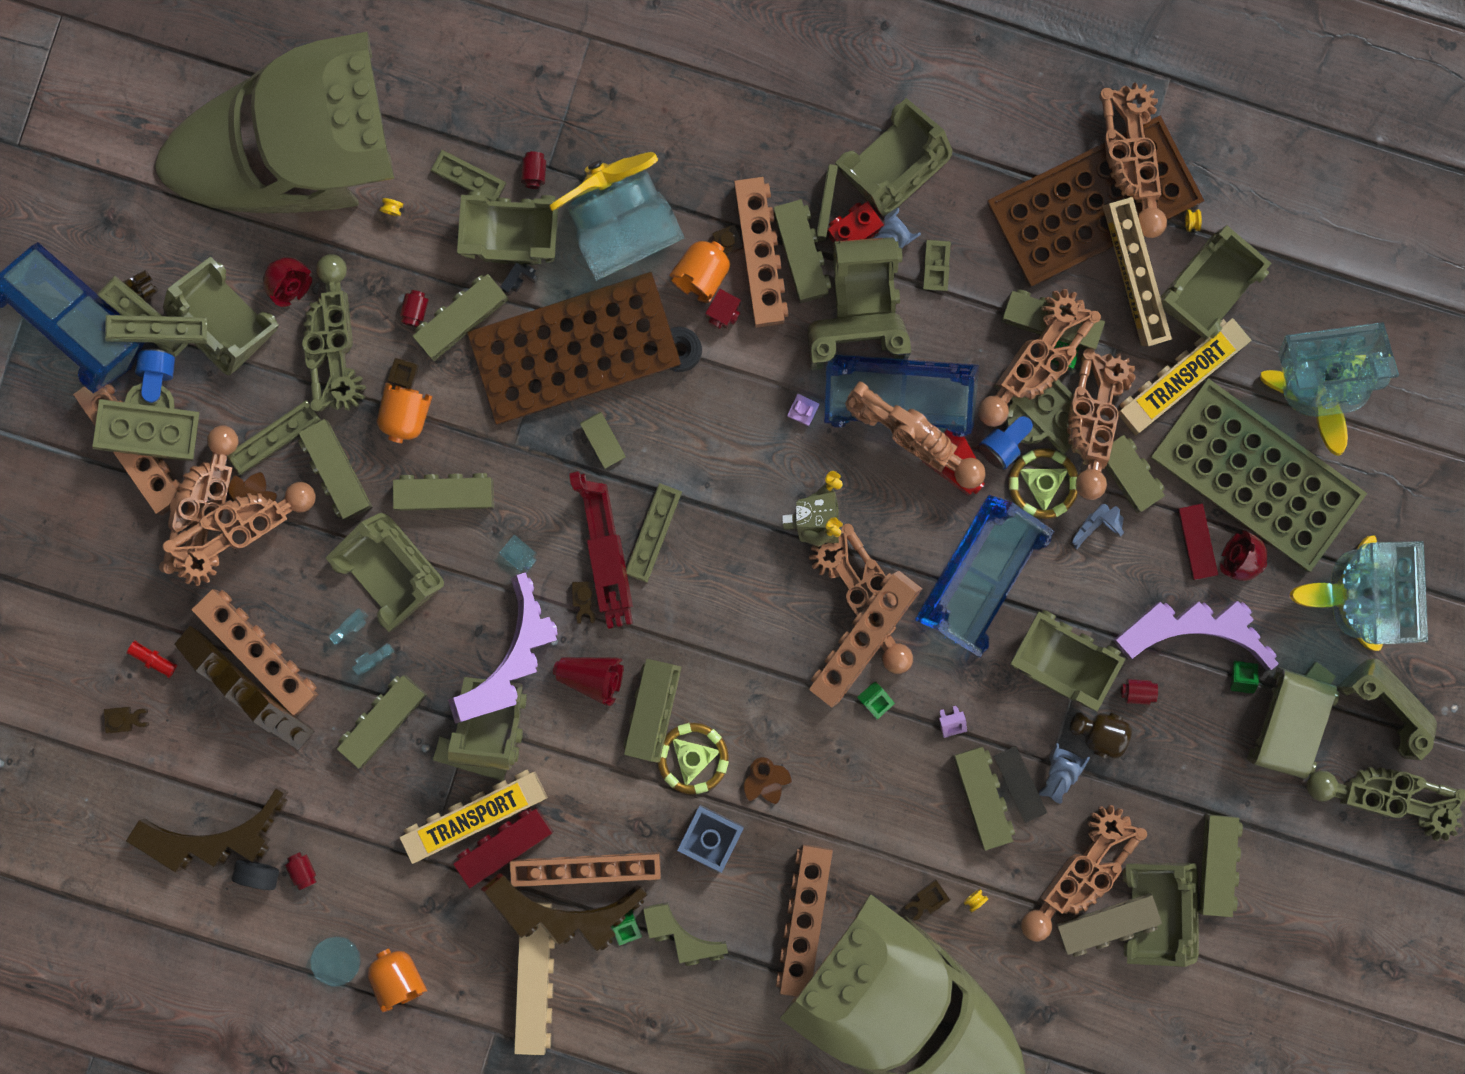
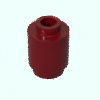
[521,151,547,189]
[399,290,429,327]
[1121,679,1158,705]
[285,852,317,891]

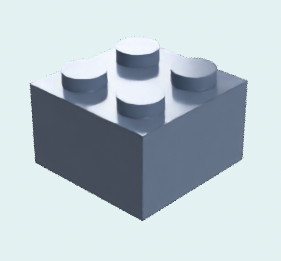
[677,805,744,873]

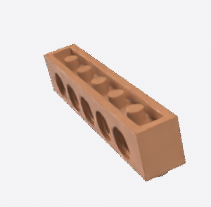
[734,177,788,328]
[73,377,180,515]
[809,571,922,707]
[191,589,319,716]
[776,844,833,997]
[510,852,661,887]

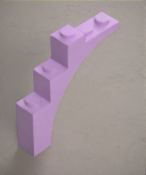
[448,573,557,724]
[1112,601,1279,670]

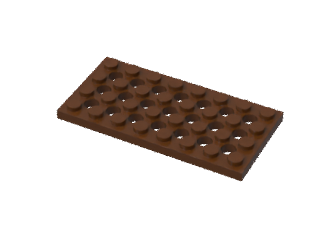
[987,115,1204,288]
[467,271,681,425]

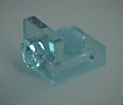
[499,535,537,572]

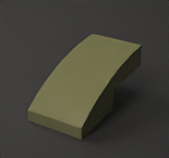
[923,239,951,291]
[580,412,626,468]

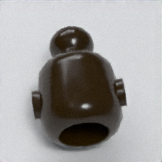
[1069,712,1132,759]

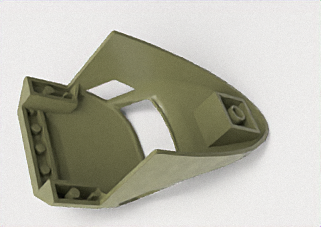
[155,32,395,213]
[780,894,1026,1074]

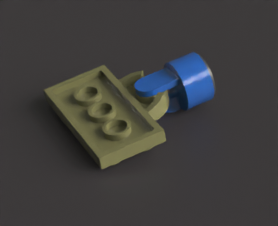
[92,349,199,461]
[979,353,1086,470]

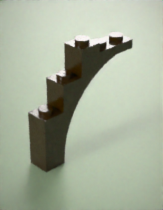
[174,626,315,750]
[126,787,289,873]
[480,873,647,951]

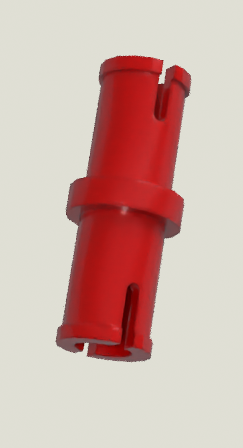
[126,640,178,678]

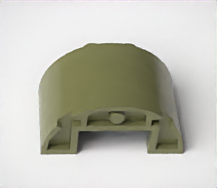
[457,192,558,265]
[833,237,902,318]
[1010,610,1125,712]
[448,677,527,770]

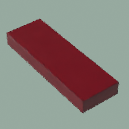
[1178,504,1218,580]

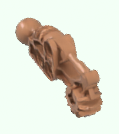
[1099,82,1167,238]
[978,289,1101,427]
[1067,349,1135,500]
[845,381,985,489]
[159,425,239,581]
[162,482,316,586]
[809,524,913,674]
[1021,805,1147,942]

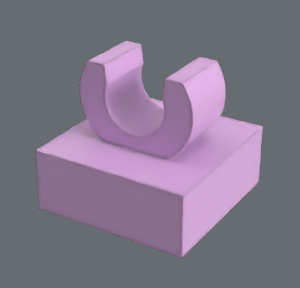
[787,394,819,427]
[939,706,967,738]

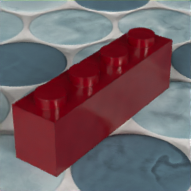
[453,807,554,889]

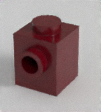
[705,289,741,329]

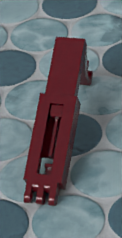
[569,471,633,629]

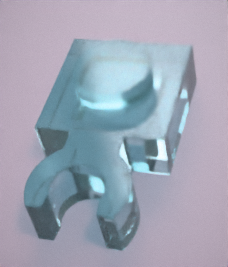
[329,608,368,644]
[352,643,395,675]

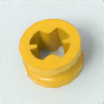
[379,198,404,216]
[1185,209,1202,232]
[963,889,988,912]

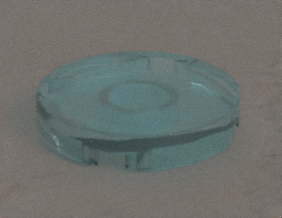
[311,936,361,987]

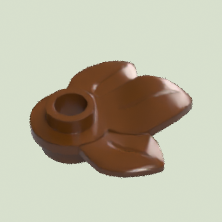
[229,472,277,501]
[744,757,792,804]

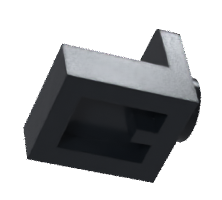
[500,263,538,295]

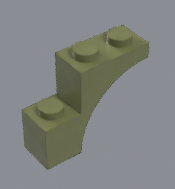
[643,902,728,966]

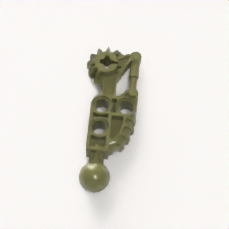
[302,254,366,412]
[1307,767,1465,841]

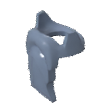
[873,208,921,248]
[1072,504,1124,550]
[1039,743,1090,804]

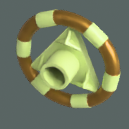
[1009,448,1078,519]
[658,723,729,794]

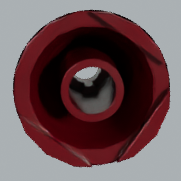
[553,657,624,706]

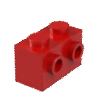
[827,201,884,243]

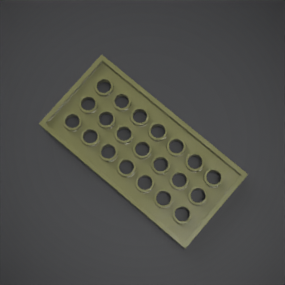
[1150,378,1367,572]

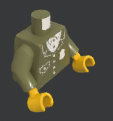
[783,471,843,547]

